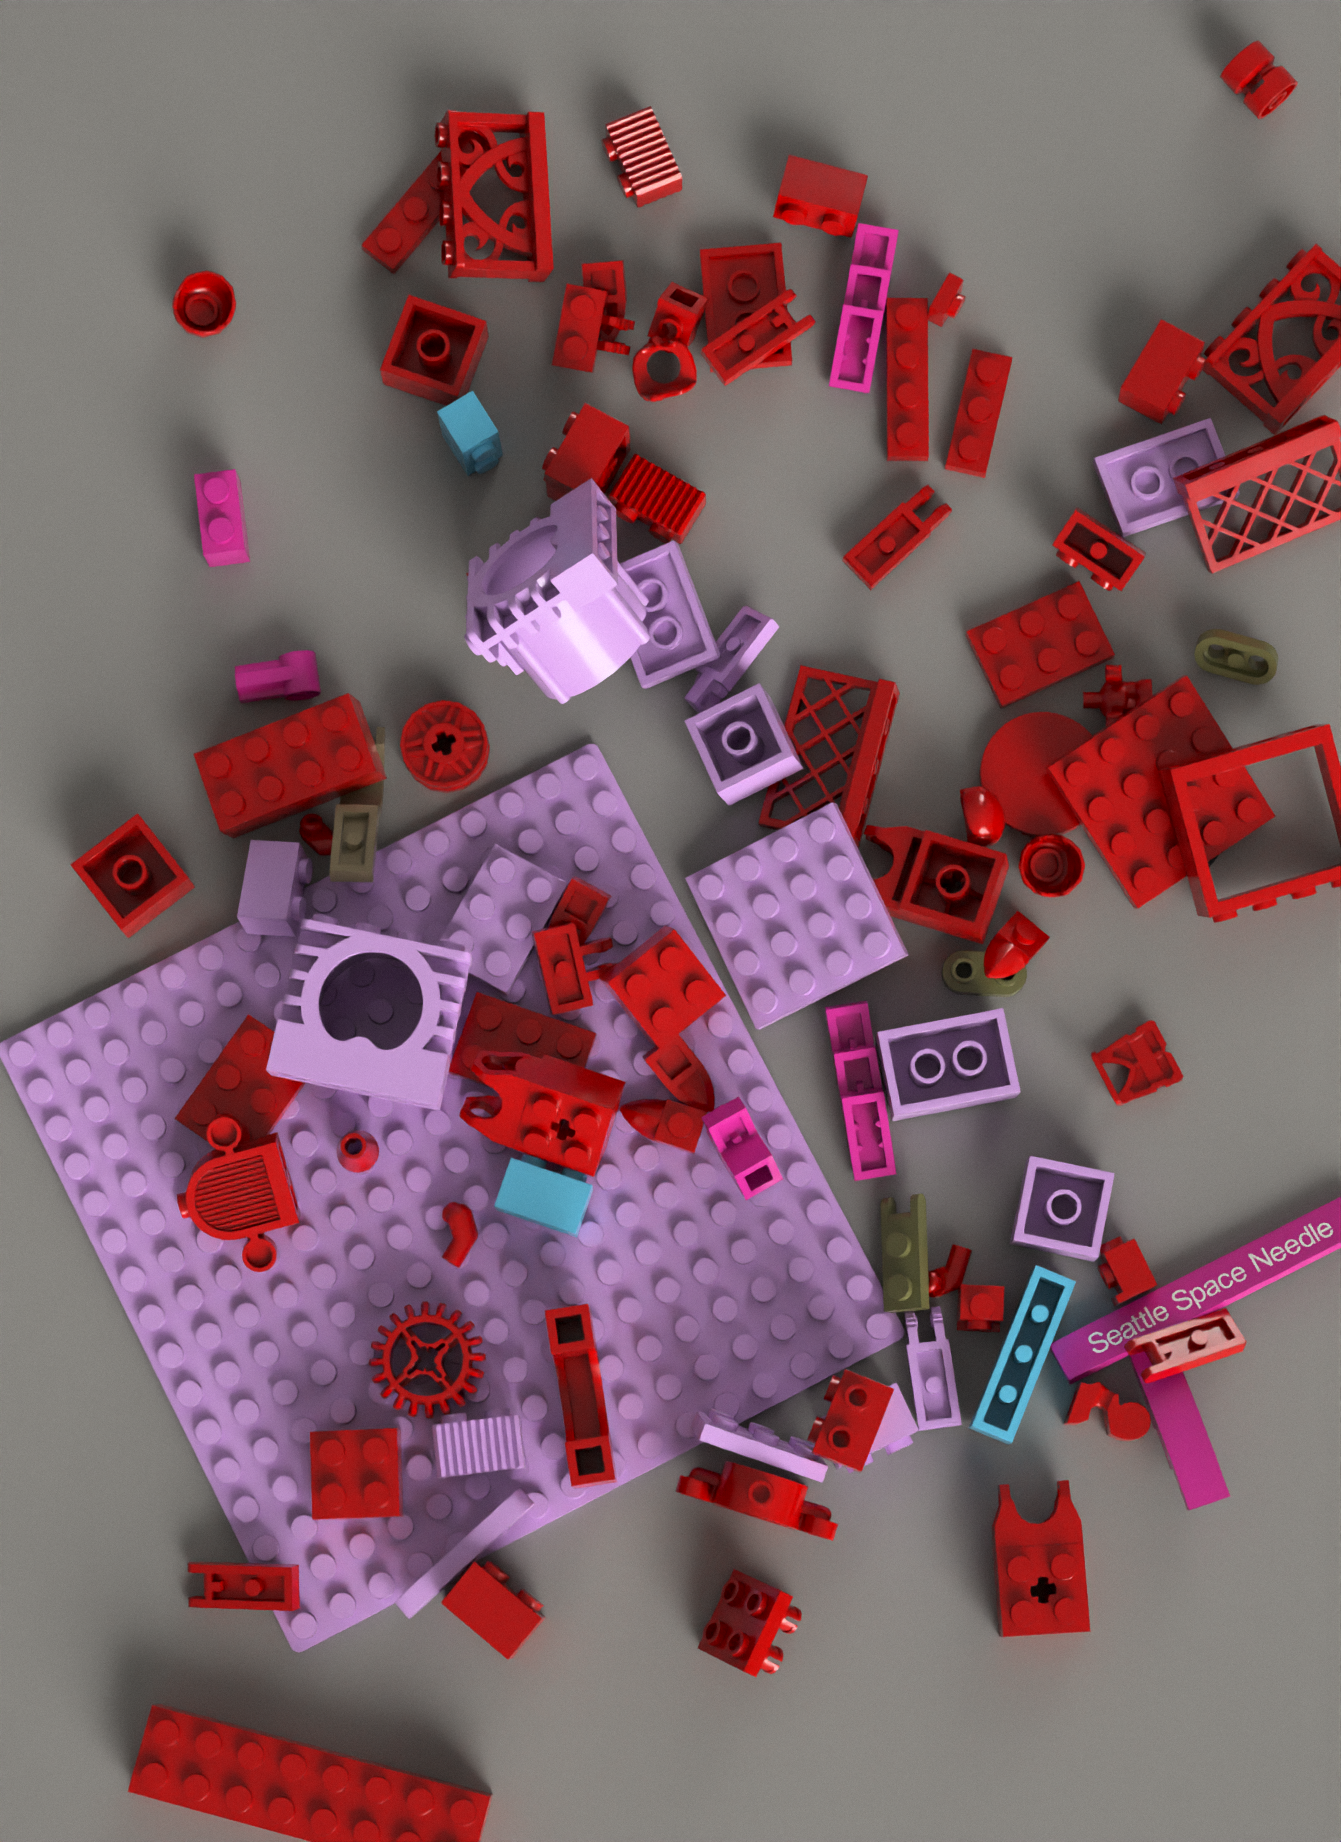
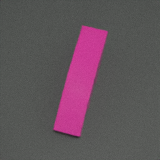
[829,223,899,393]
[825,1000,896,1181]
[1128,1352,1230,1511]

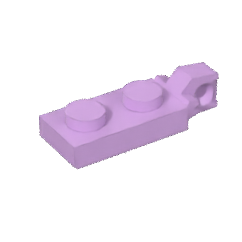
[684,606,779,713]

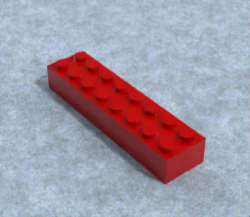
[128,1704,493,1842]

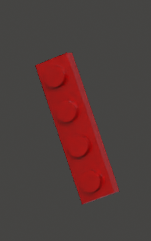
[361,131,489,274]
[886,298,929,461]

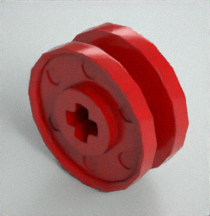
[400,700,490,793]

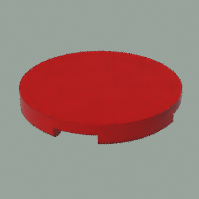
[979,712,1092,837]

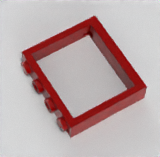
[1159,724,1341,923]

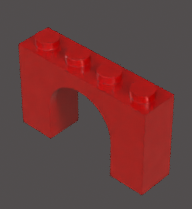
[545,1304,618,1489]

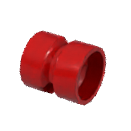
[1220,40,1298,120]

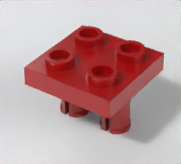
[698,1569,802,1677]

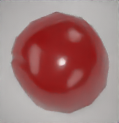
[172,270,236,338]
[960,786,1005,848]
[1018,834,1085,897]

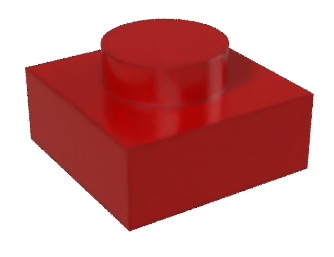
[928,272,966,327]

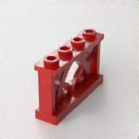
[434,109,554,282]
[1202,243,1341,435]

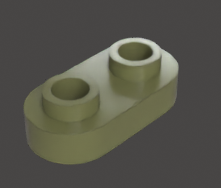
[1194,629,1278,685]
[942,950,1027,997]

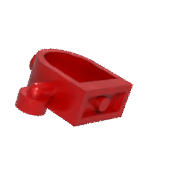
[177,1113,301,1272]
[675,1461,838,1541]

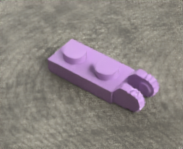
[904,1306,962,1431]

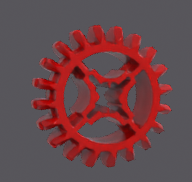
[369,1301,486,1419]

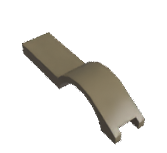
[329,727,386,882]

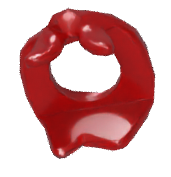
[632,335,697,402]

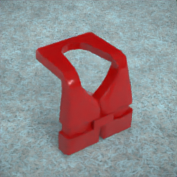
[1091,1020,1183,1106]

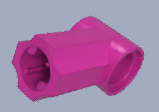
[235,650,321,704]

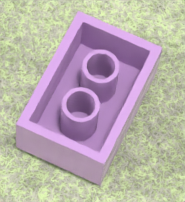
[875,1008,1021,1121]

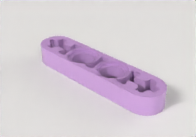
[395,1487,535,1619]

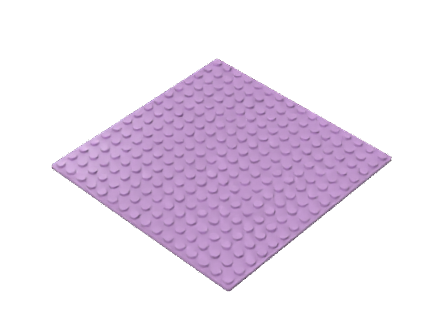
[0,744,905,1652]

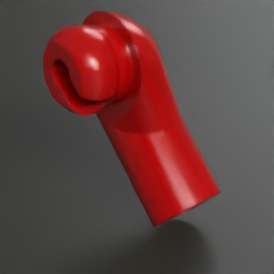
[299,813,333,856]
[441,1202,478,1268]
[928,1244,972,1298]

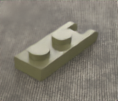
[880,1193,930,1313]

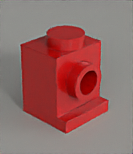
[647,282,709,353]
[1098,1236,1157,1306]
[957,1284,1004,1333]

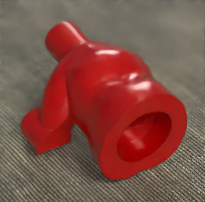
[1083,665,1152,726]

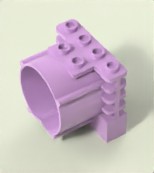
[464,478,650,704]
[266,914,473,1111]

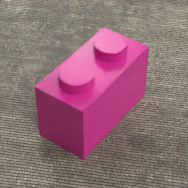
[194,469,250,567]

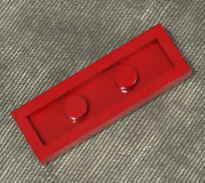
[945,349,1013,478]

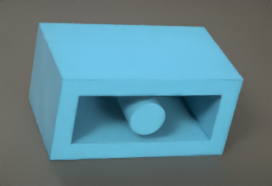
[437,391,503,476]
[494,1154,593,1237]

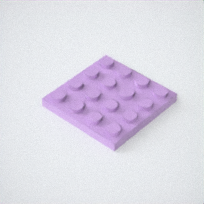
[685,802,909,1030]

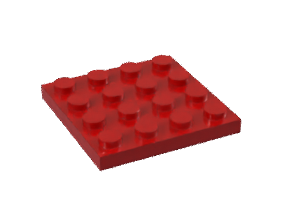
[1044,675,1276,909]

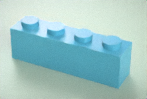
[968,1265,1076,1445]

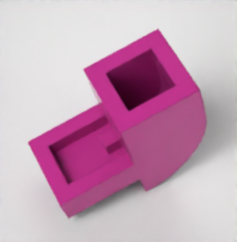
[701,1096,783,1200]

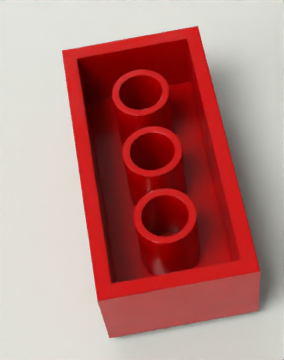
[193,693,387,839]

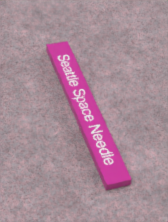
[1050,1197,1341,1385]

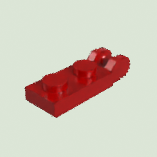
[842,485,952,590]

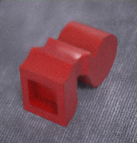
[1064,1382,1151,1441]

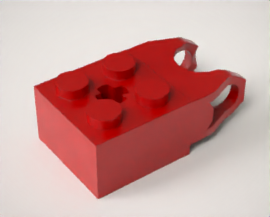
[864,825,1009,944]
[459,1051,626,1177]
[992,1480,1091,1637]

